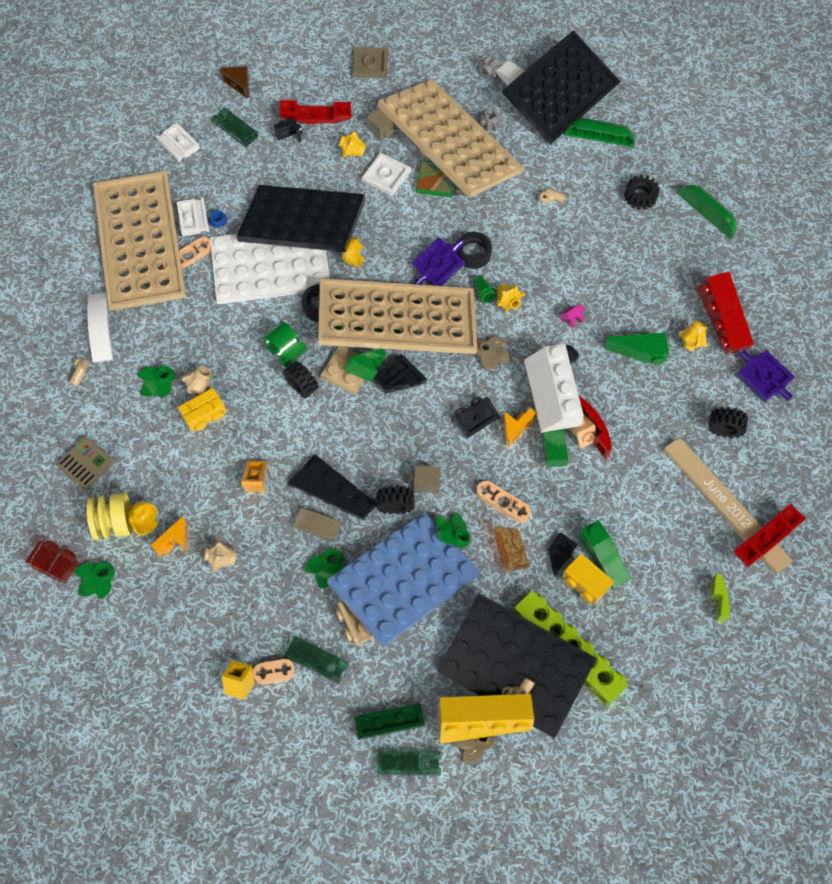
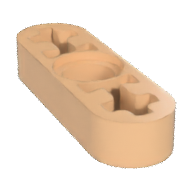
[163,237,211,269]
[476,481,531,523]

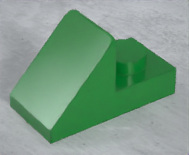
[344,349,386,382]

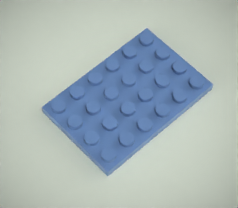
[327,512,481,648]

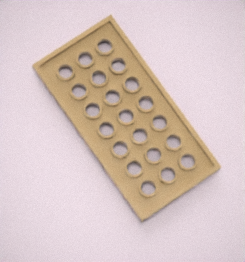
[377,79,524,198]
[93,171,187,311]
[318,278,477,354]

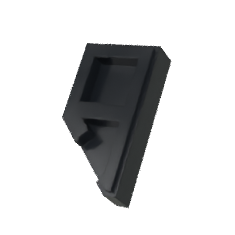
[548,532,578,576]

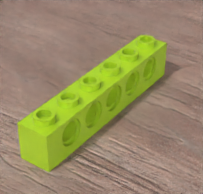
[513,590,628,708]

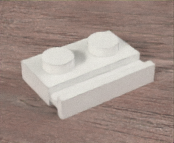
[156,123,200,162]
[177,197,210,236]

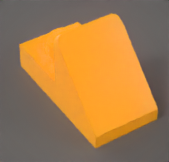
[503,408,536,448]
[241,460,268,493]
[150,516,189,557]

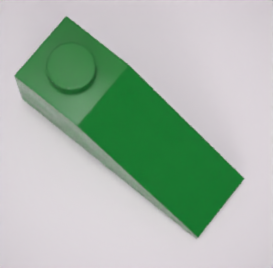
[604,332,669,365]
[578,520,631,590]

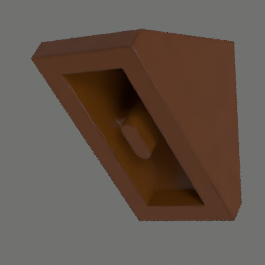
[220,66,250,99]

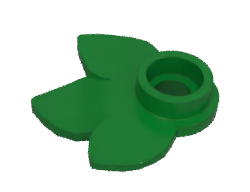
[137,366,175,399]
[435,513,470,549]
[305,549,346,589]
[74,562,115,599]

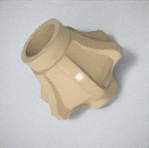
[181,366,212,395]
[204,539,236,572]

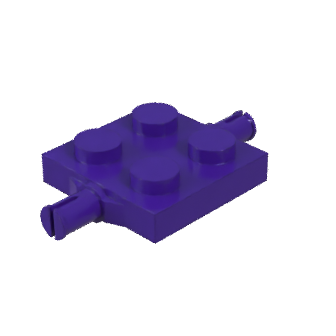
[412,237,465,286]
[737,350,795,402]

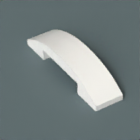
[87,292,113,363]

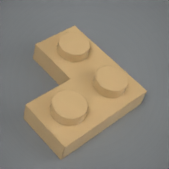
[320,346,364,395]

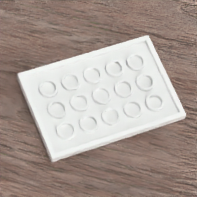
[210,234,330,304]

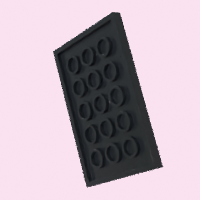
[502,30,621,145]
[236,185,366,252]
[437,593,597,738]

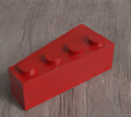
[697,271,754,355]

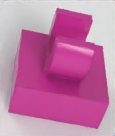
[558,304,585,327]

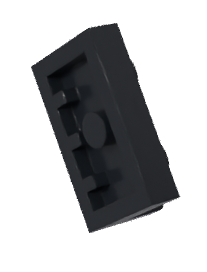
[450,396,500,439]

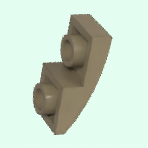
[292,508,342,542]

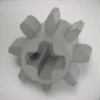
[479,55,501,79]
[481,109,502,132]

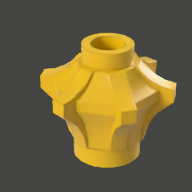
[338,131,366,157]
[496,283,525,313]
[678,320,708,351]

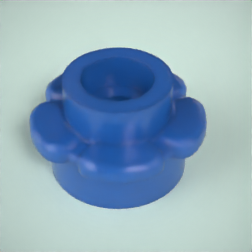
[209,210,227,228]

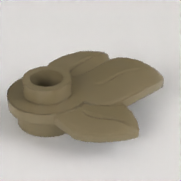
[476,337,511,372]
[451,735,495,763]

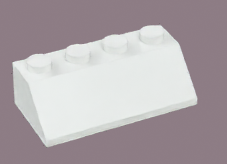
[524,344,584,433]

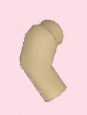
[539,189,567,203]
[70,358,89,386]

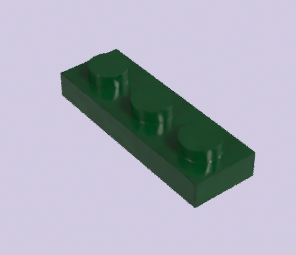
[354,703,425,740]

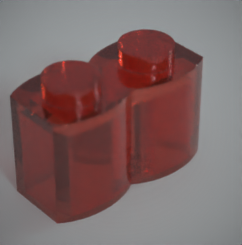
[25,540,79,585]

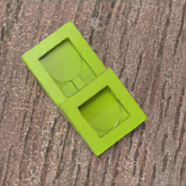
[710,573,730,623]

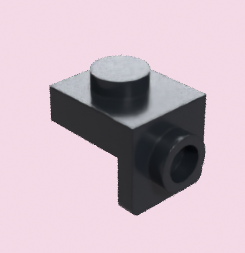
[274,118,303,142]

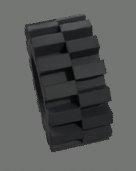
[624,175,660,210]
[283,360,319,399]
[708,407,748,439]
[376,485,415,514]

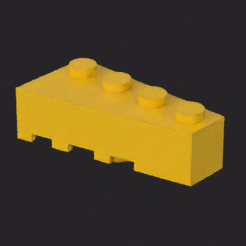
[438,694,534,744]

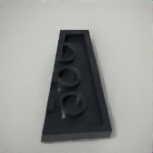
[287,454,377,521]

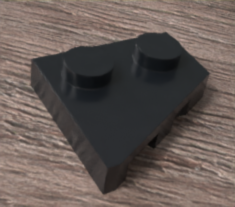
[372,354,427,394]

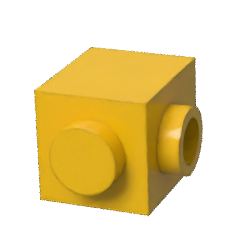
[222,660,255,700]

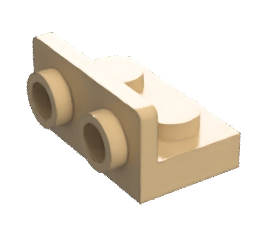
[335,601,374,646]

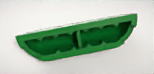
[564,118,635,148]
[677,184,737,240]

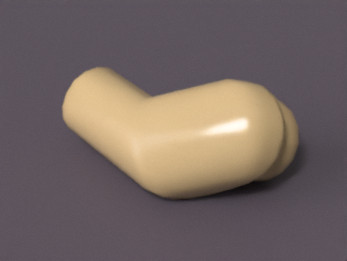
[502,677,535,695]

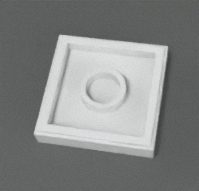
[361,152,411,196]

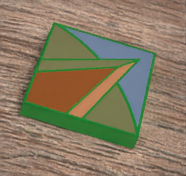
[416,160,457,198]

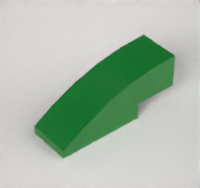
[541,429,568,467]

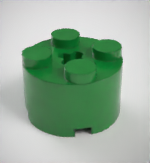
[261,320,307,368]

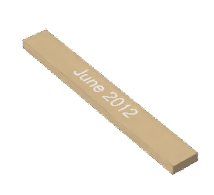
[663,437,793,575]

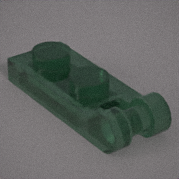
[210,107,258,147]
[284,636,349,684]
[377,751,441,776]

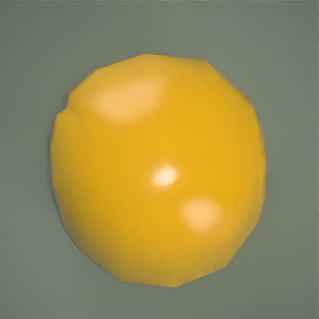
[342,237,364,268]
[126,501,158,536]

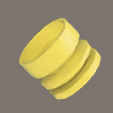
[86,492,133,541]

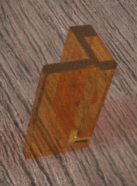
[494,526,529,573]

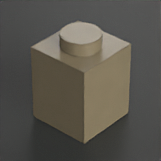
[367,108,394,141]
[410,465,440,494]

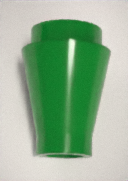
[473,275,496,303]

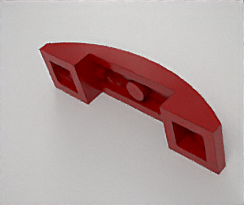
[280,100,352,124]
[578,395,612,459]
[733,504,806,568]

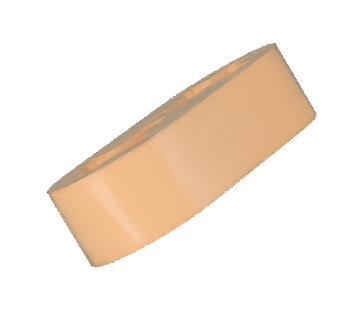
[253,659,295,685]

